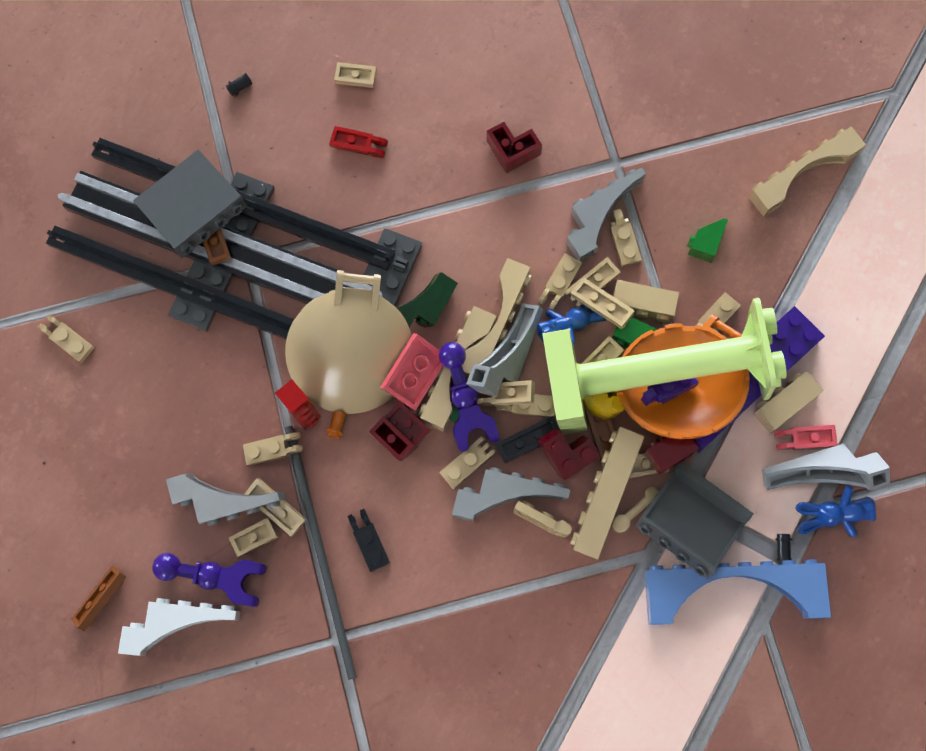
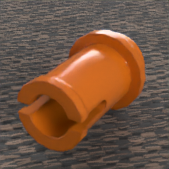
[326,411,346,439]

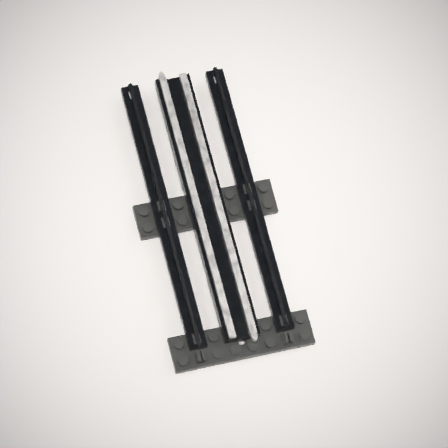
[46,138,422,340]

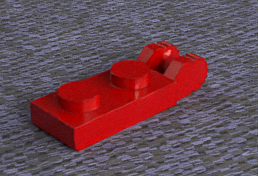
[329,126,389,158]

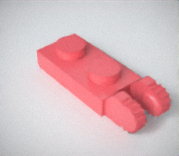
[774,425,838,450]

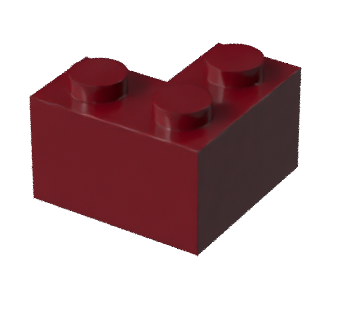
[487,122,542,173]
[537,429,601,480]
[645,437,699,475]

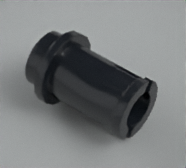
[226,73,252,96]
[775,534,793,561]

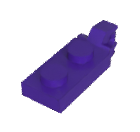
[641,378,699,406]

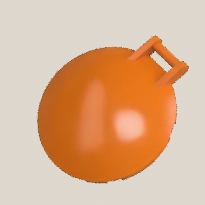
[617,314,750,439]

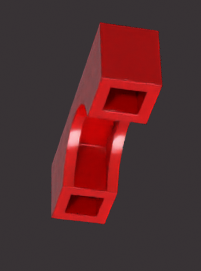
[275,379,321,430]

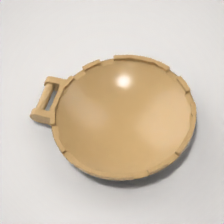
[285,270,412,414]

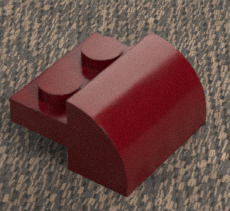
[369,401,431,461]

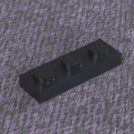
[495,416,561,464]

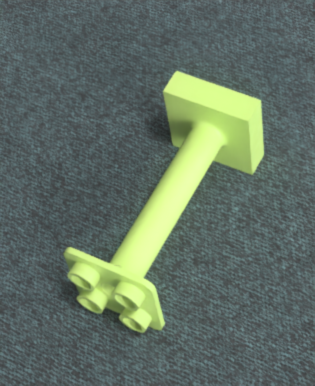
[542,298,787,435]

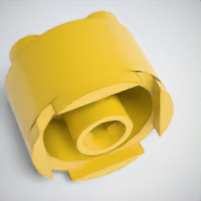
[583,391,624,420]

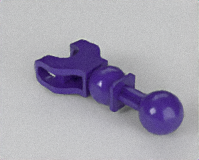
[439,342,499,452]
[152,553,267,607]

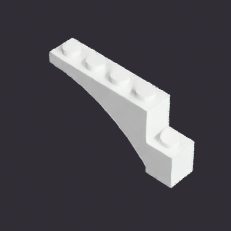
[118,598,241,656]

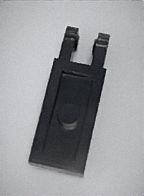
[348,509,390,572]

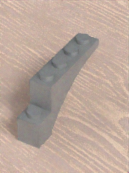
[566,167,646,262]
[466,303,543,396]
[762,443,890,491]
[452,467,570,522]
[166,473,286,526]

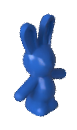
[537,304,607,346]
[795,485,876,538]

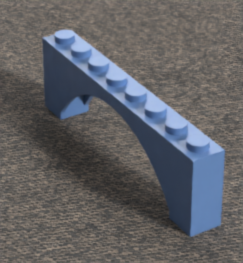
[644,559,831,625]

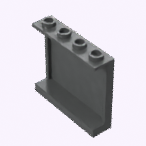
[133,150,247,258]
[635,461,754,579]

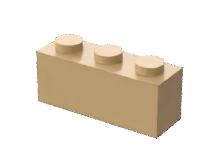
[613,280,679,323]
[754,371,824,434]

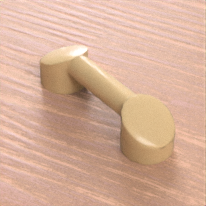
[612,487,659,533]

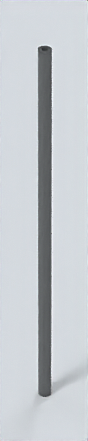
[285,426,357,680]

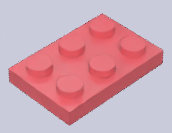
[380,333,443,411]

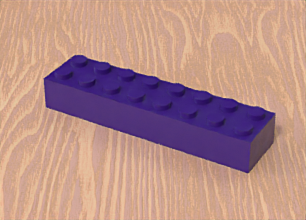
[693,306,825,453]

